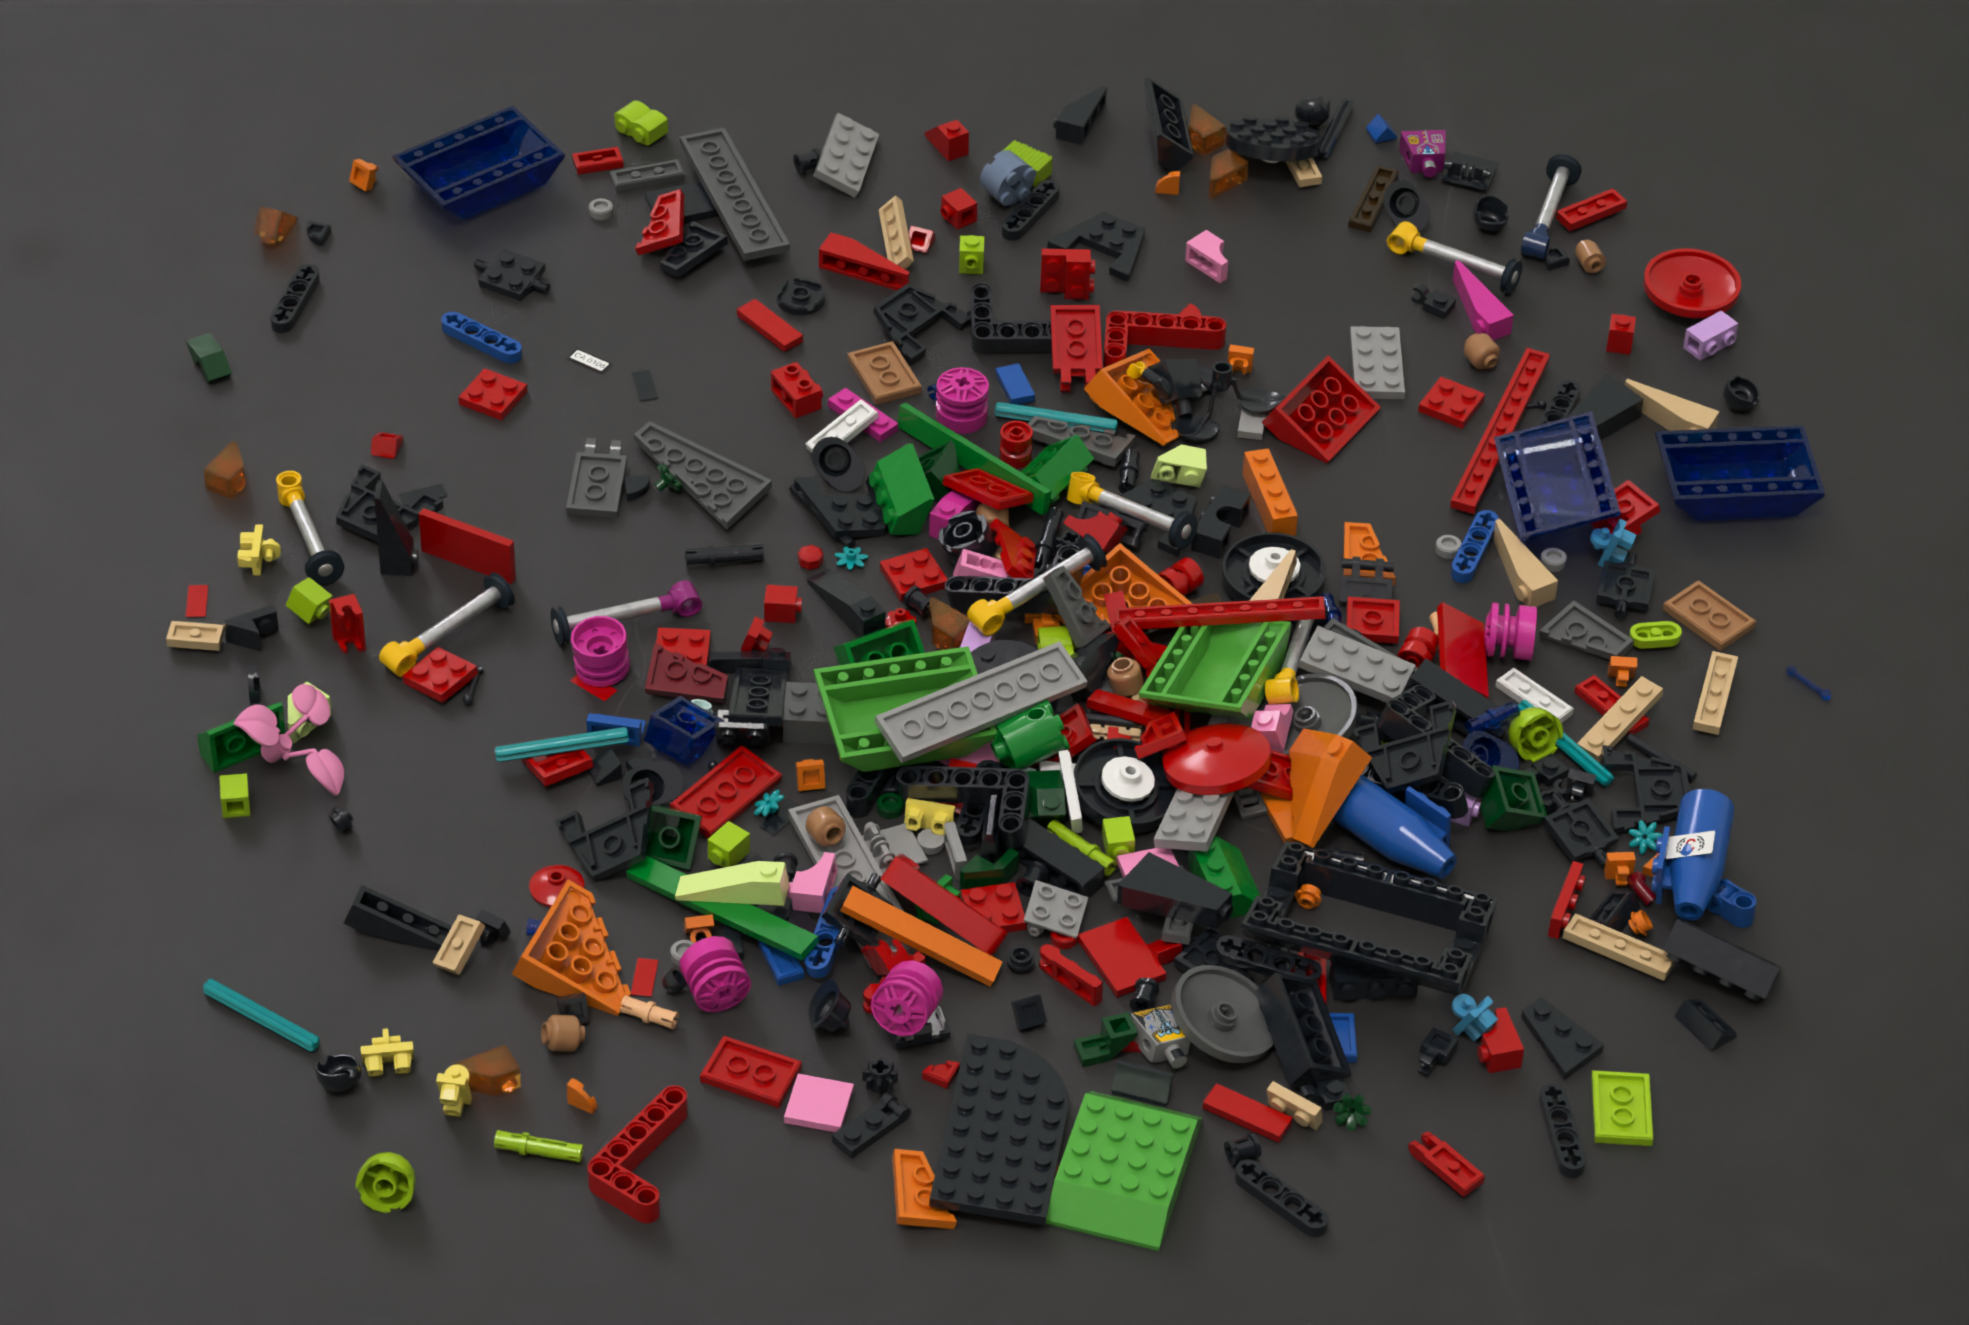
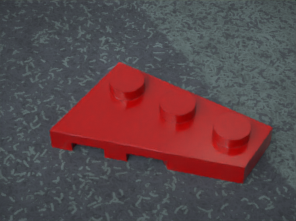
[635,189,684,256]
[990,518,1036,578]

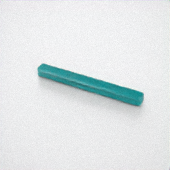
[995,402,1118,433]
[1516,700,1614,787]
[495,727,629,762]
[203,978,320,1052]

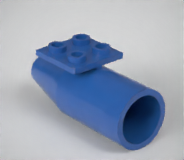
[1332,774,1457,879]
[1652,789,1735,920]

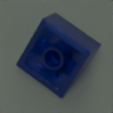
[644,696,724,765]

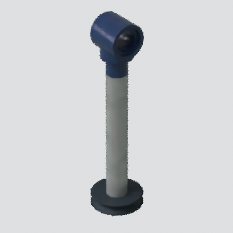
[1521,154,1582,260]

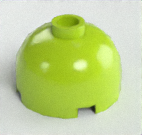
[1508,707,1563,762]
[355,1152,416,1213]

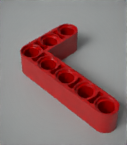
[1103,311,1227,368]
[880,853,1008,956]
[587,1085,688,1224]

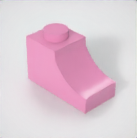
[1185,230,1228,283]
[953,549,1011,578]
[1251,704,1294,752]
[787,852,838,913]

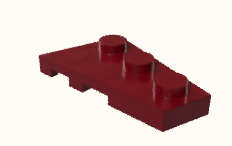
[645,642,729,704]

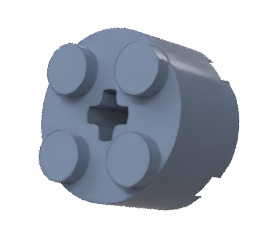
[980,150,1036,206]

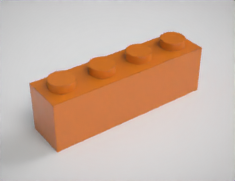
[1242,448,1298,537]

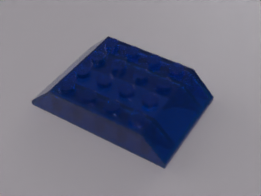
[392,105,565,219]
[1494,411,1621,542]
[1655,425,1825,521]

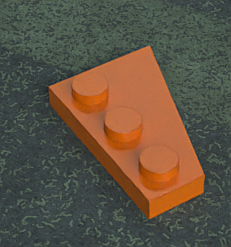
[1343,522,1396,585]
[892,1149,957,1229]

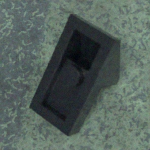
[223,605,279,651]

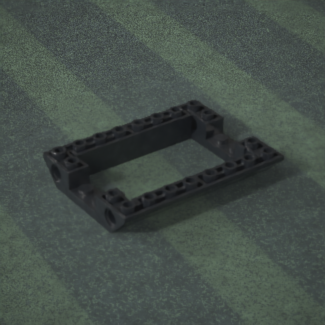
[1241,841,1498,996]

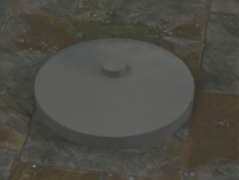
[1256,673,1359,755]
[1171,965,1274,1063]

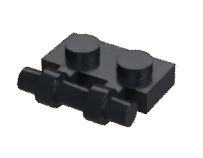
[1339,556,1394,603]

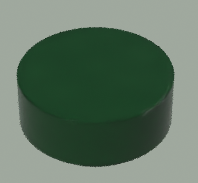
[877,793,904,819]

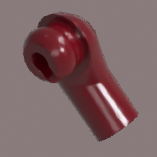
[1627,871,1656,906]

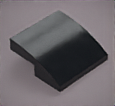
[980,795,1000,864]

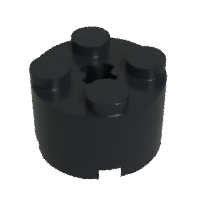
[938,511,998,567]

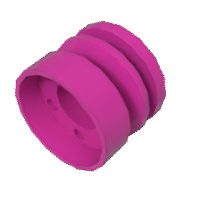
[936,367,989,434]
[1484,602,1537,661]
[571,616,630,687]
[679,936,751,1012]
[871,961,943,1036]

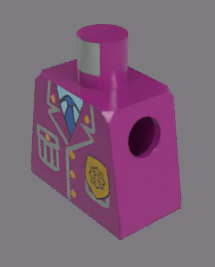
[1399,130,1446,177]

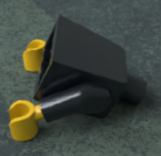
[1127,359,1202,417]

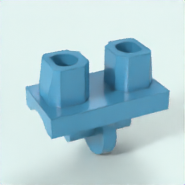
[1590,519,1636,567]
[1451,994,1498,1042]

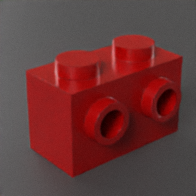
[771,362,823,419]

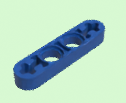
[441,312,522,364]
[1451,510,1499,583]
[805,886,841,978]

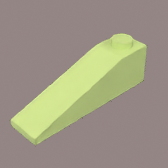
[675,861,789,906]

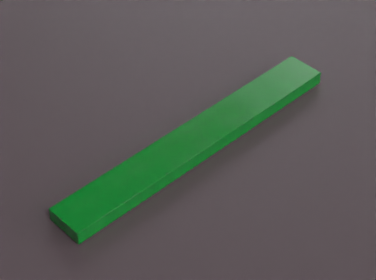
[897,403,1052,515]
[626,856,819,960]

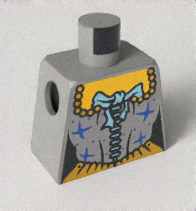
[1131,1004,1191,1068]

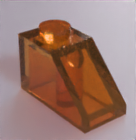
[1189,104,1226,156]
[1209,149,1249,199]
[253,206,298,245]
[204,441,246,499]
[929,597,970,650]
[453,1044,521,1096]

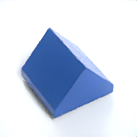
[1366,114,1397,143]

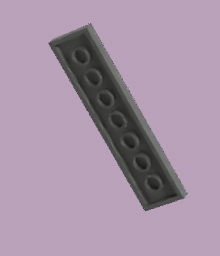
[680,128,790,261]

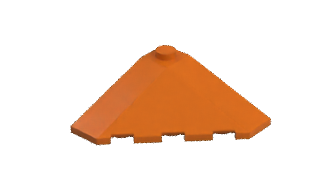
[1084,348,1179,446]
[1052,543,1192,626]
[1289,728,1372,848]
[512,879,631,1016]

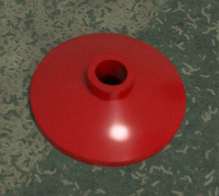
[529,865,585,907]

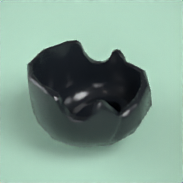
[1295,96,1330,127]
[1473,195,1509,232]
[1723,375,1760,411]
[315,1054,362,1093]

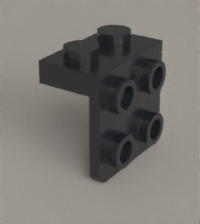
[715,710,771,749]

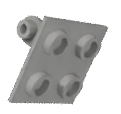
[862,822,928,873]
[1023,880,1088,939]

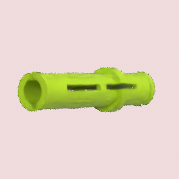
[1047,820,1117,876]
[494,1130,584,1163]

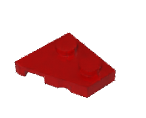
[1134,712,1187,759]
[522,750,593,786]

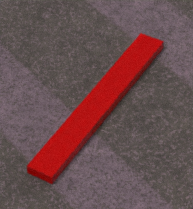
[1114,596,1325,629]

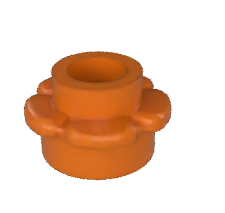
[1295,884,1322,909]
[1628,910,1653,936]

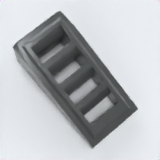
[1231,787,1267,820]

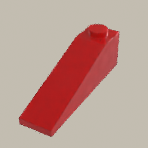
[819,232,910,290]

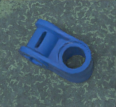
[1706,879,1757,928]

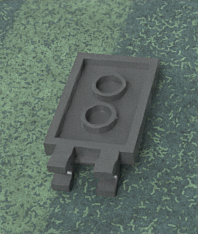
[566,438,627,518]

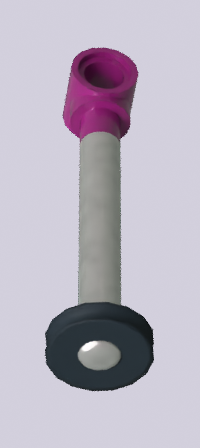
[550,580,703,646]

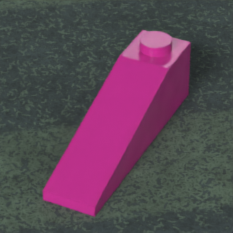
[1452,260,1514,340]
[929,490,982,539]

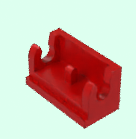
[329,594,366,654]
[860,939,914,975]

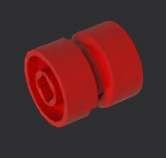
[999,421,1033,469]
[1158,557,1204,597]
[1397,627,1439,668]

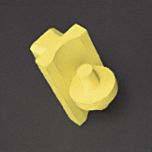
[237,525,281,576]
[904,798,955,835]
[361,1028,414,1077]
[436,1064,472,1117]

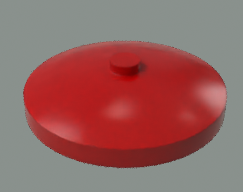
[1643,248,1741,318]
[1163,724,1272,795]

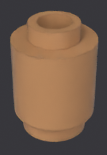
[1575,240,1606,274]

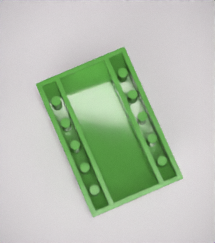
[1139,621,1291,720]
[813,646,997,772]
[1046,1091,1203,1251]

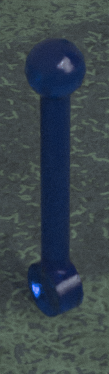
[1786,665,1832,700]

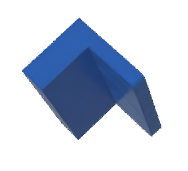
[586,713,646,747]

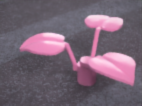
[234,684,344,796]

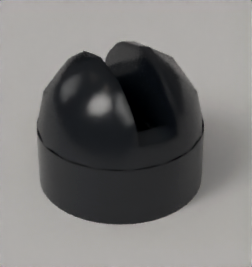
[662,968,687,993]

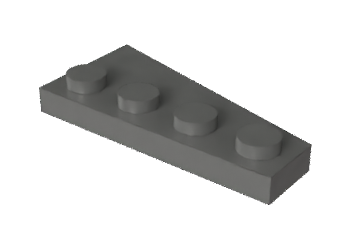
[1028,416,1136,467]

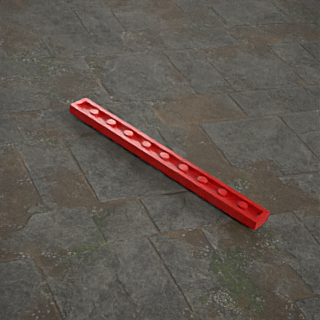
[1450,348,1550,514]

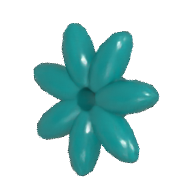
[835,546,868,571]
[754,790,785,817]
[1629,820,1663,855]

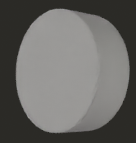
[589,198,613,220]
[1435,535,1462,559]
[1540,548,1567,572]
[917,828,945,855]
[670,940,694,966]

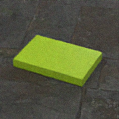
[1591,1070,1653,1146]

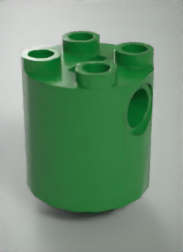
[990,700,1070,770]

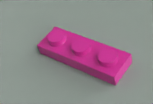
[828,388,898,442]

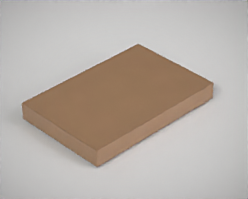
[847,341,922,405]
[1663,580,1756,651]

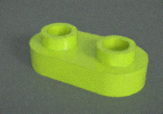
[1629,621,1682,649]

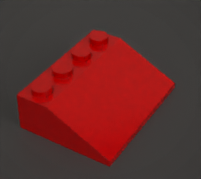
[1262,355,1381,463]

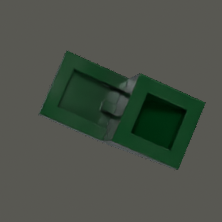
[186,333,232,383]
[959,848,1019,890]
[1073,1012,1138,1067]

